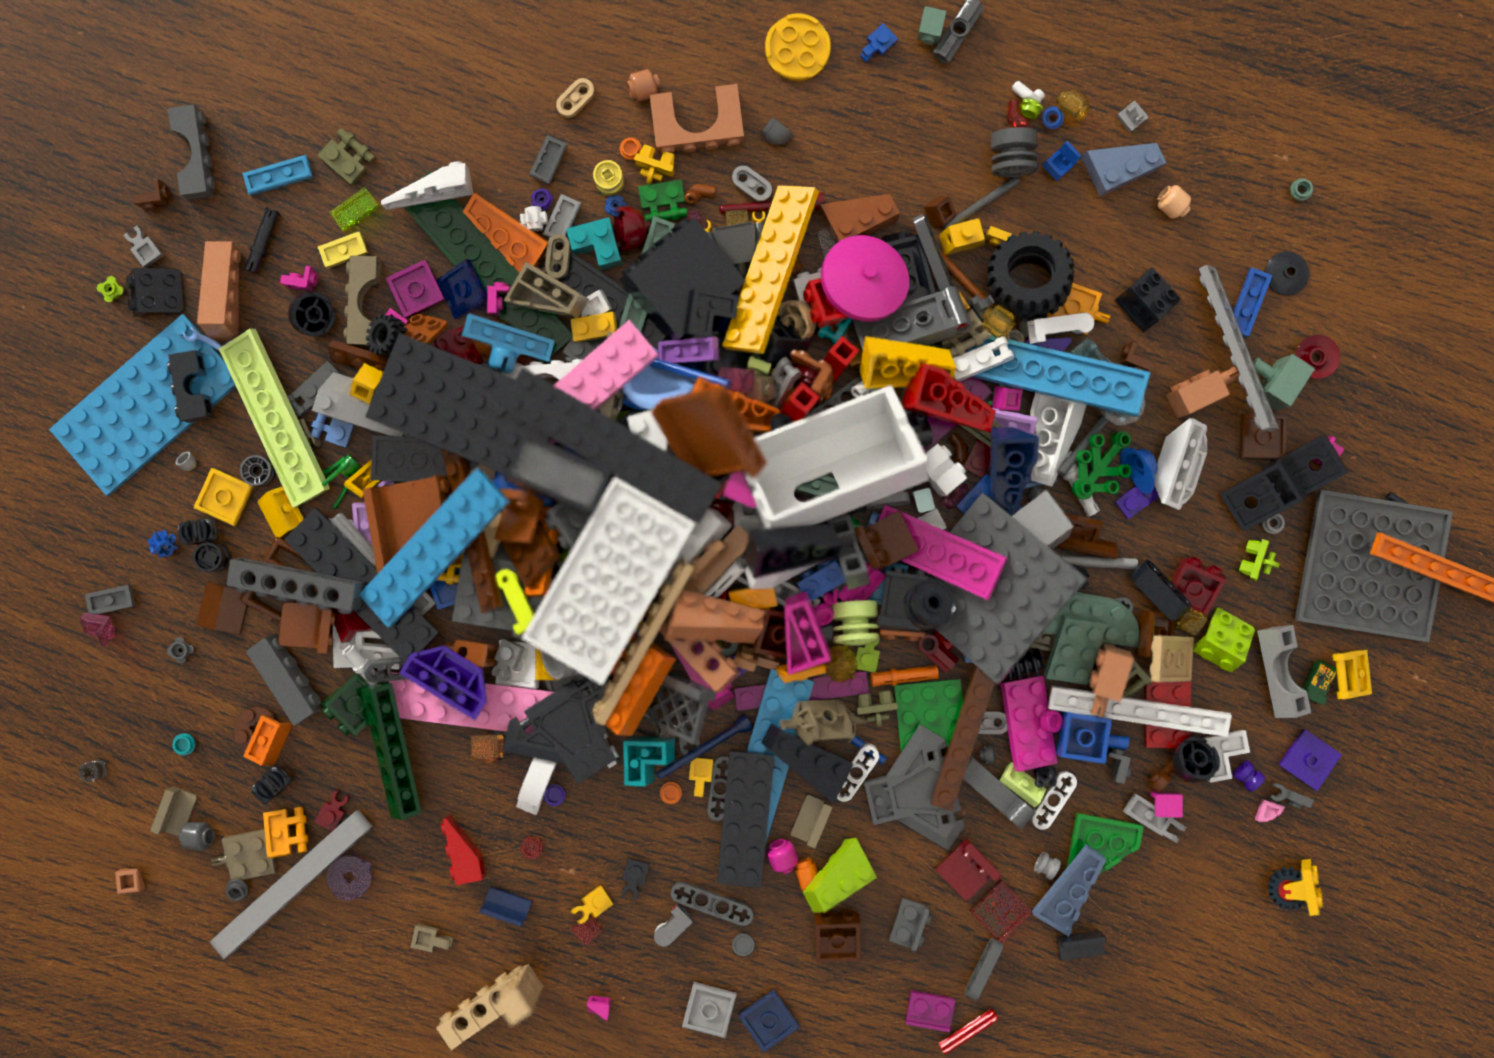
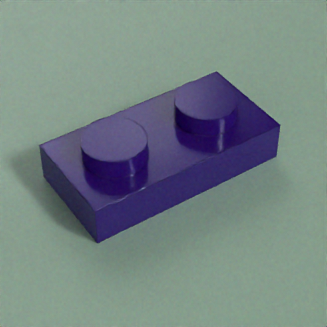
[1114,485,1159,519]

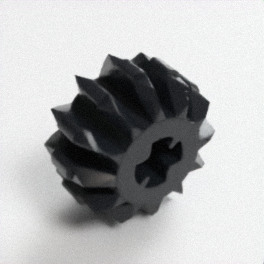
[177,519,218,546]
[251,766,291,804]

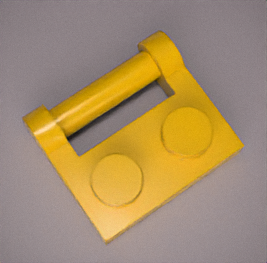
[1332,650,1372,699]

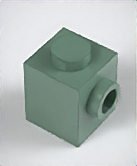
[917,6,946,45]

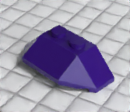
[400,646,487,721]

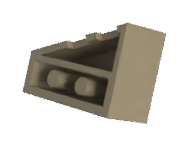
[504,262,589,318]

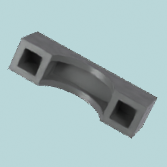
[168,104,215,200]

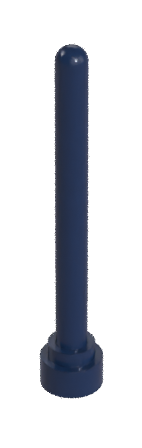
[657,714,753,779]

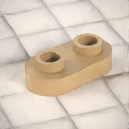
[556,78,595,118]

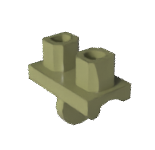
[856,690,898,728]

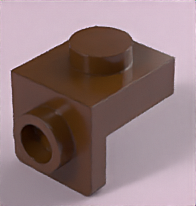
[133,179,170,211]
[1120,340,1154,372]

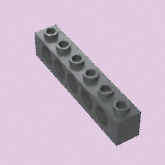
[227,557,365,614]

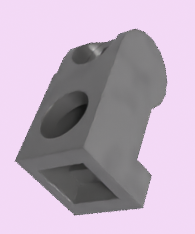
[654,903,693,947]

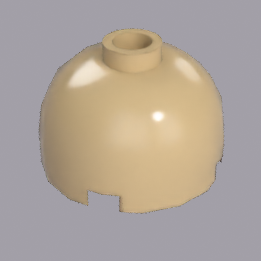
[777,300,817,339]

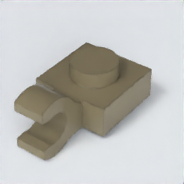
[411,924,453,952]

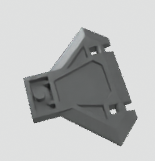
[863,724,965,850]

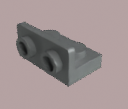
[888,897,931,952]

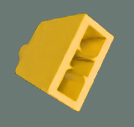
[939,219,985,256]

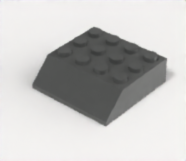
[452,542,559,631]

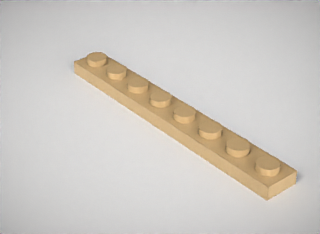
[593,558,694,726]

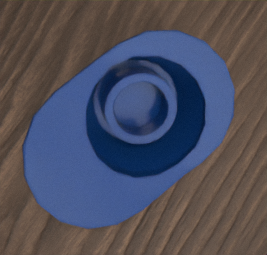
[1120,447,1158,494]

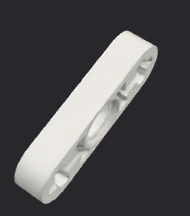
[837,743,879,802]
[1031,771,1077,830]

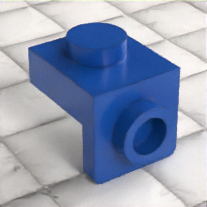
[1042,141,1082,181]

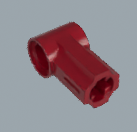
[916,633,959,673]

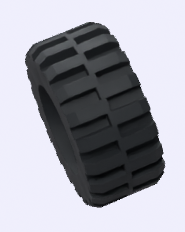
[987,231,1075,321]

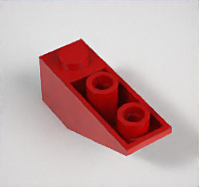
[441,815,486,885]

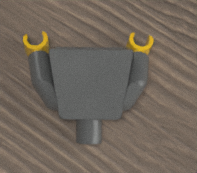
[705,211,765,275]

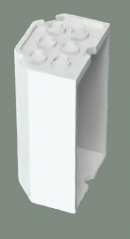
[742,385,928,529]

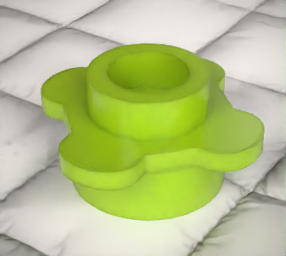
[1020,99,1043,119]
[97,276,124,302]

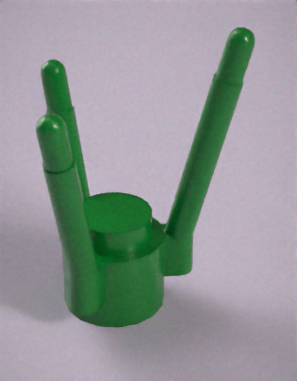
[322,454,361,509]

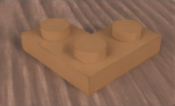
[734,643,781,672]

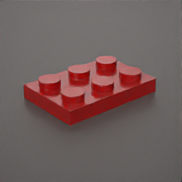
[1144,681,1191,748]

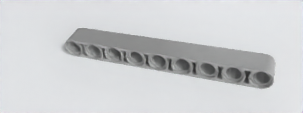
[210,810,373,959]

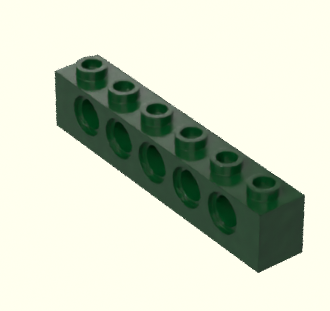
[361,682,422,820]

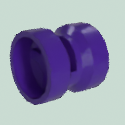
[1232,760,1265,792]

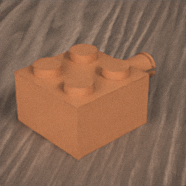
[1166,367,1240,418]
[1089,644,1134,717]

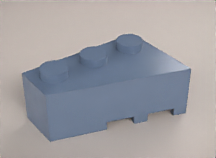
[1082,143,1166,197]

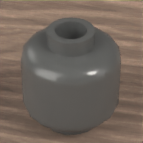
[179,822,215,851]

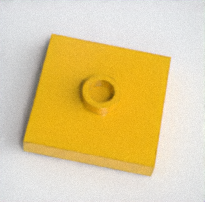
[194,468,254,526]

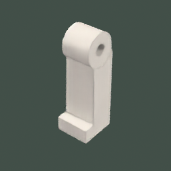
[1027,313,1094,344]

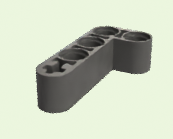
[963,756,1036,829]

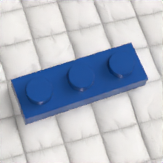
[1233,267,1273,338]

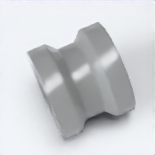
[1034,852,1061,880]

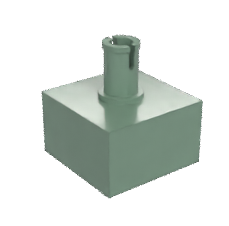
[1253,354,1315,411]

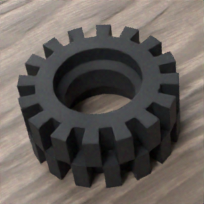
[366,314,407,357]

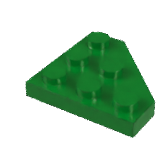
[1066,812,1144,874]

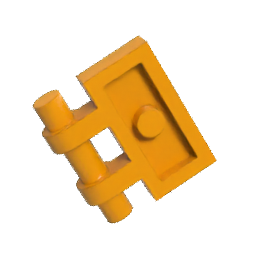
[263,807,309,859]

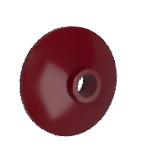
[1295,335,1340,379]

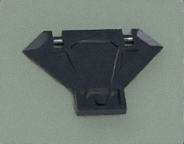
[503,674,616,784]

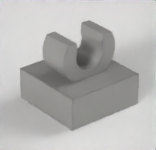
[1116,101,1149,133]

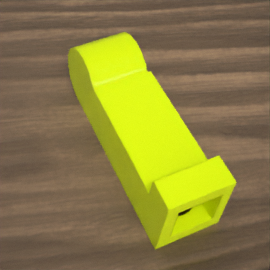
[496,569,535,635]

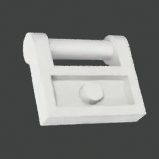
[355,629,401,670]

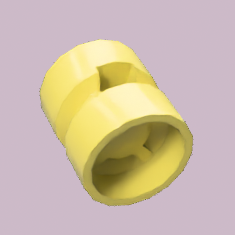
[593,160,624,196]

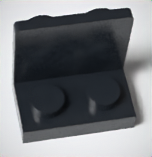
[1115,267,1181,333]

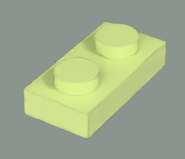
[999,762,1047,807]

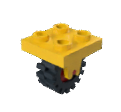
[1268,859,1323,915]

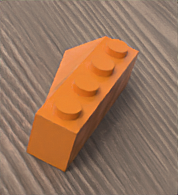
[691,377,780,434]
[605,642,676,736]

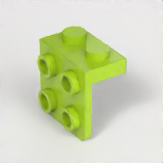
[1193,608,1255,673]

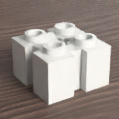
[925,444,967,497]

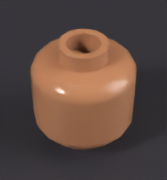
[626,69,661,102]

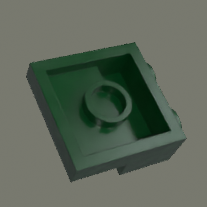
[321,673,369,736]

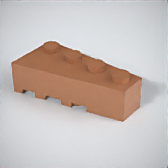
[197,241,241,341]
[666,589,764,643]

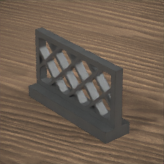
[643,670,717,744]

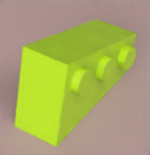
[803,838,877,912]

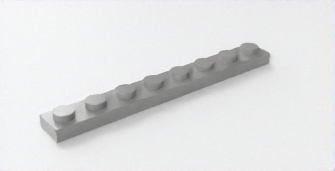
[1199,265,1278,432]

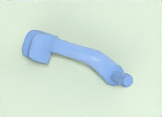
[182,326,231,351]

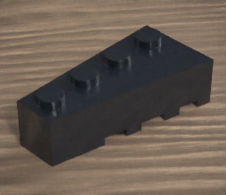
[761,723,854,804]

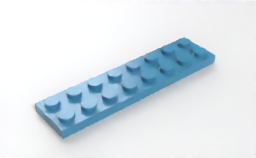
[967,332,1150,417]
[360,468,511,627]
[747,669,814,842]

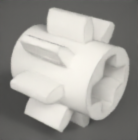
[520,206,548,232]

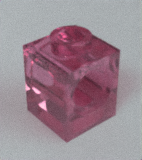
[718,367,755,393]

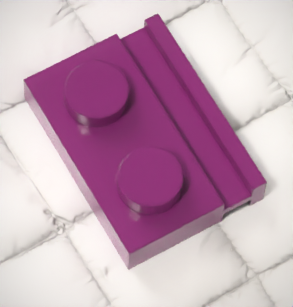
[905,990,955,1032]

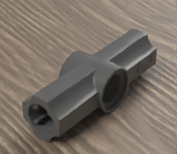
[933,0,985,64]

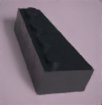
[744,524,842,579]

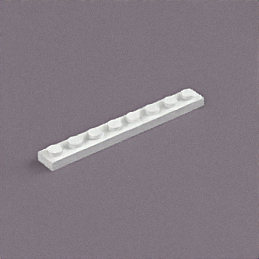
[1048,685,1232,737]

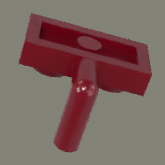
[963,438,990,478]

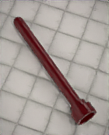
[719,192,824,214]

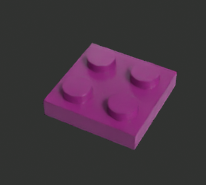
[386,259,446,319]

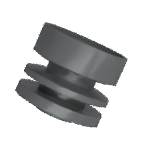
[990,127,1038,177]

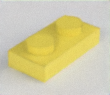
[318,232,369,269]

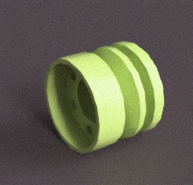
[831,601,880,646]

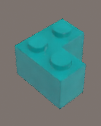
[566,217,622,271]
[623,736,675,786]

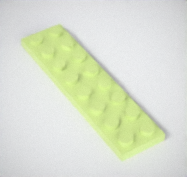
[219,329,330,508]

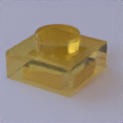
[725,209,749,226]
[1176,608,1207,636]

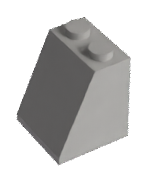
[1012,490,1074,549]

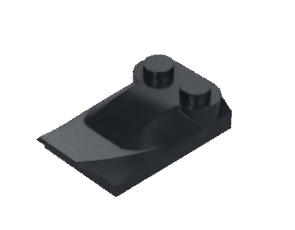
[881,230,935,304]

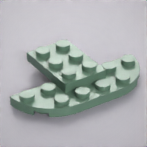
[1043,592,1139,685]

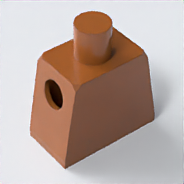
[445,639,499,667]

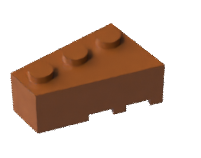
[819,194,900,243]

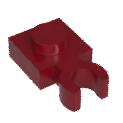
[314,789,350,831]

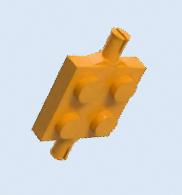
[1047,283,1110,336]

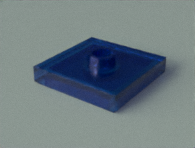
[436,259,487,319]

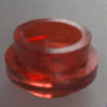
[520,836,543,859]

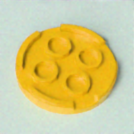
[765,13,831,81]

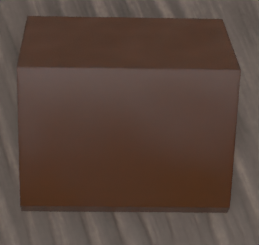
[1137,611,1175,657]

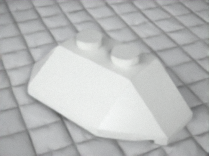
[1154,418,1207,510]

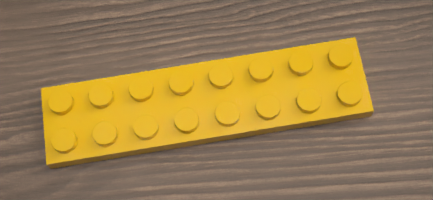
[722,186,819,354]

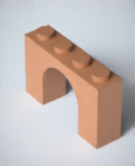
[650,84,744,154]

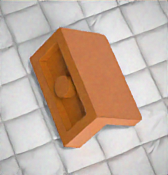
[243,715,292,766]

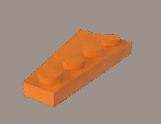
[463,193,548,273]

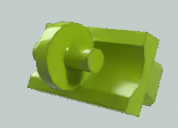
[1239,539,1280,581]

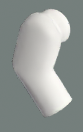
[1012,81,1045,104]

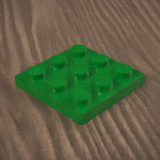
[894,679,963,752]

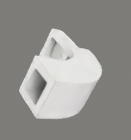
[516,758,558,815]

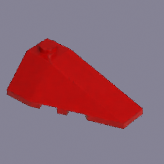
[902,363,996,433]

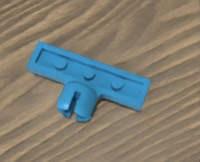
[462,314,555,373]

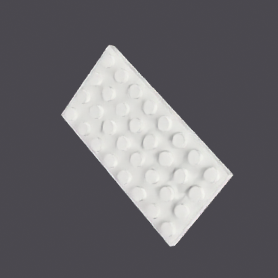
[522,477,696,685]

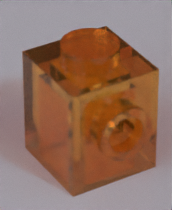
[471,735,505,763]

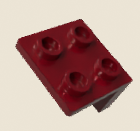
[430,326,483,365]
[936,838,1002,901]

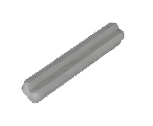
[332,513,376,568]

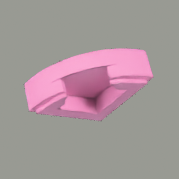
[1255,799,1285,822]

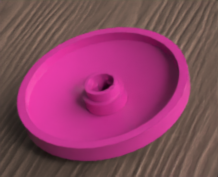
[821,235,909,322]

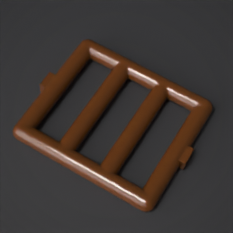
[241,537,318,623]

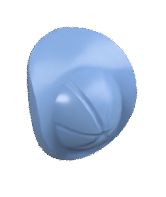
[621,346,696,410]

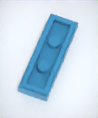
[242,155,314,196]

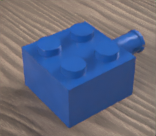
[1056,711,1129,764]

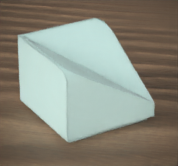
[911,488,935,513]

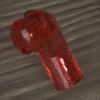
[1007,100,1030,128]

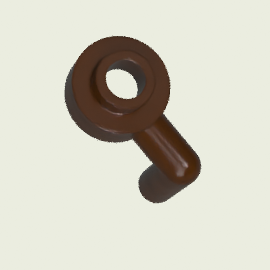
[1149,760,1188,793]

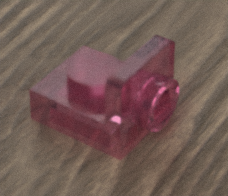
[80,613,115,647]

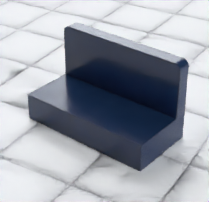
[480,886,533,927]

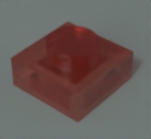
[571,915,603,946]

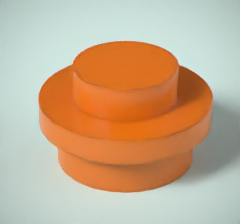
[620,138,642,160]
[660,782,682,804]

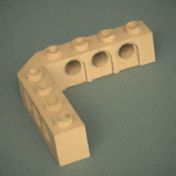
[436,964,544,1050]

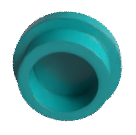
[172,733,196,756]

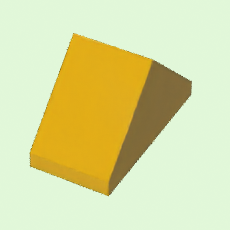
[344,459,382,499]

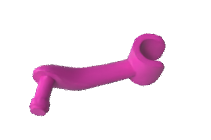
[824,589,839,606]

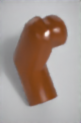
[684,184,716,204]

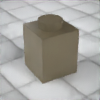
[739,373,775,402]

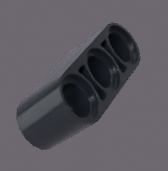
[1130,559,1192,622]

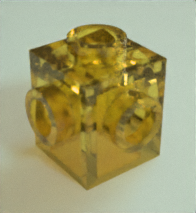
[824,645,857,682]

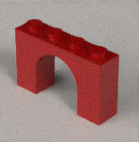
[779,336,859,423]

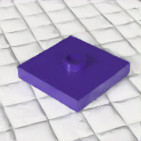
[1278,729,1342,791]

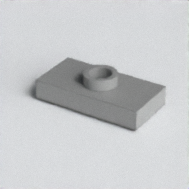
[543,194,582,238]

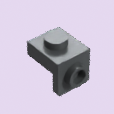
[1107,748,1131,784]

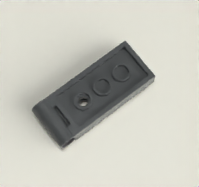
[853,287,971,352]

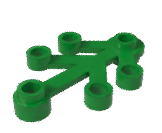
[1072,431,1132,500]

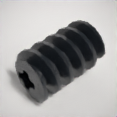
[1001,648,1043,683]

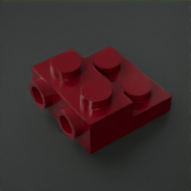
[1172,556,1227,618]

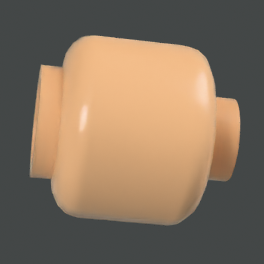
[1157,185,1191,219]

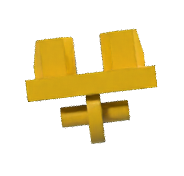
[634,145,675,185]

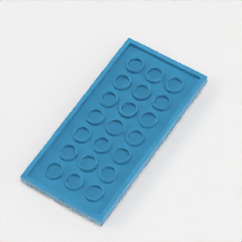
[49,314,240,496]

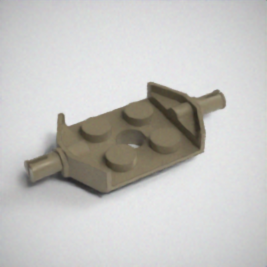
[780,699,867,746]

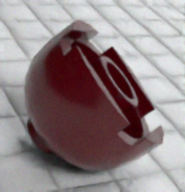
[614,206,650,252]

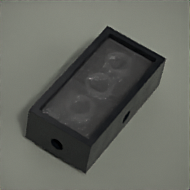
[504,434,611,516]

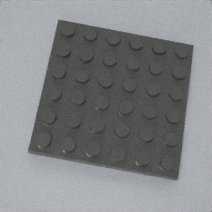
[1295,489,1453,642]
[919,493,1088,684]

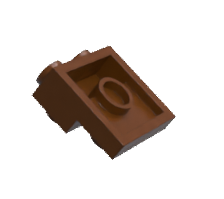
[815,910,861,963]

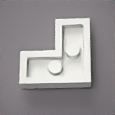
[1201,730,1250,783]

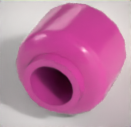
[766,839,799,874]

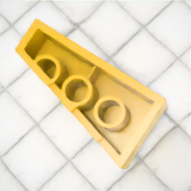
[859,336,956,389]

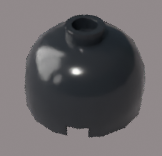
[288,292,335,337]
[1173,736,1220,783]

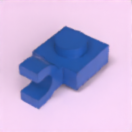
[860,23,898,62]

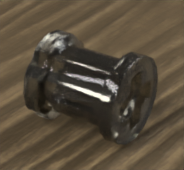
[78,760,107,782]

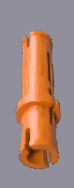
[870,665,939,687]

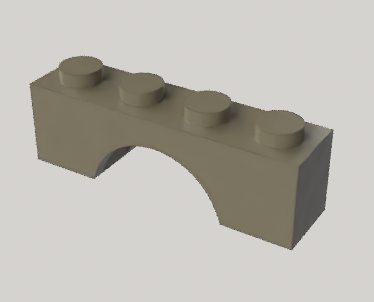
[344,255,382,348]

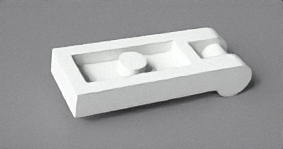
[953,337,1014,382]

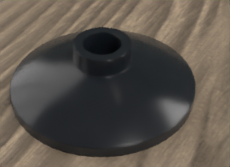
[1265,252,1309,296]

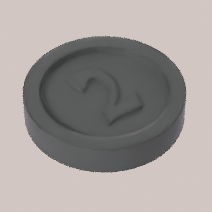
[732,933,754,956]

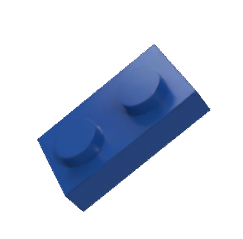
[797,559,845,601]

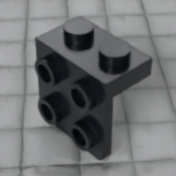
[126,268,184,317]

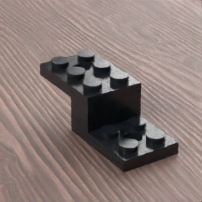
[1220,433,1349,532]

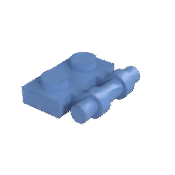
[311,414,355,448]

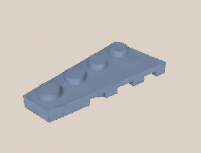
[1032,845,1106,937]

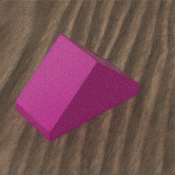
[723,471,757,508]

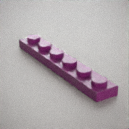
[734,671,869,711]

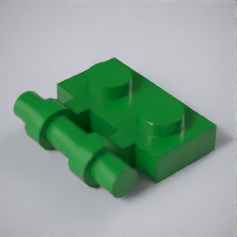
[638,180,688,223]

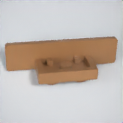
[682,525,749,595]

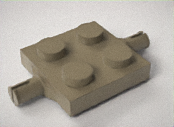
[211,829,277,880]

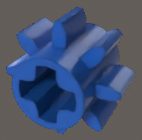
[147,529,178,558]

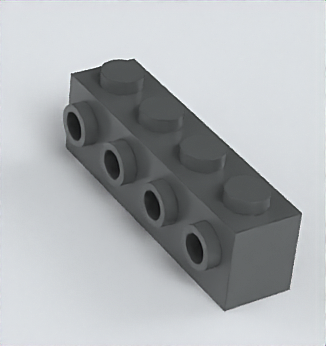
[246,634,324,726]

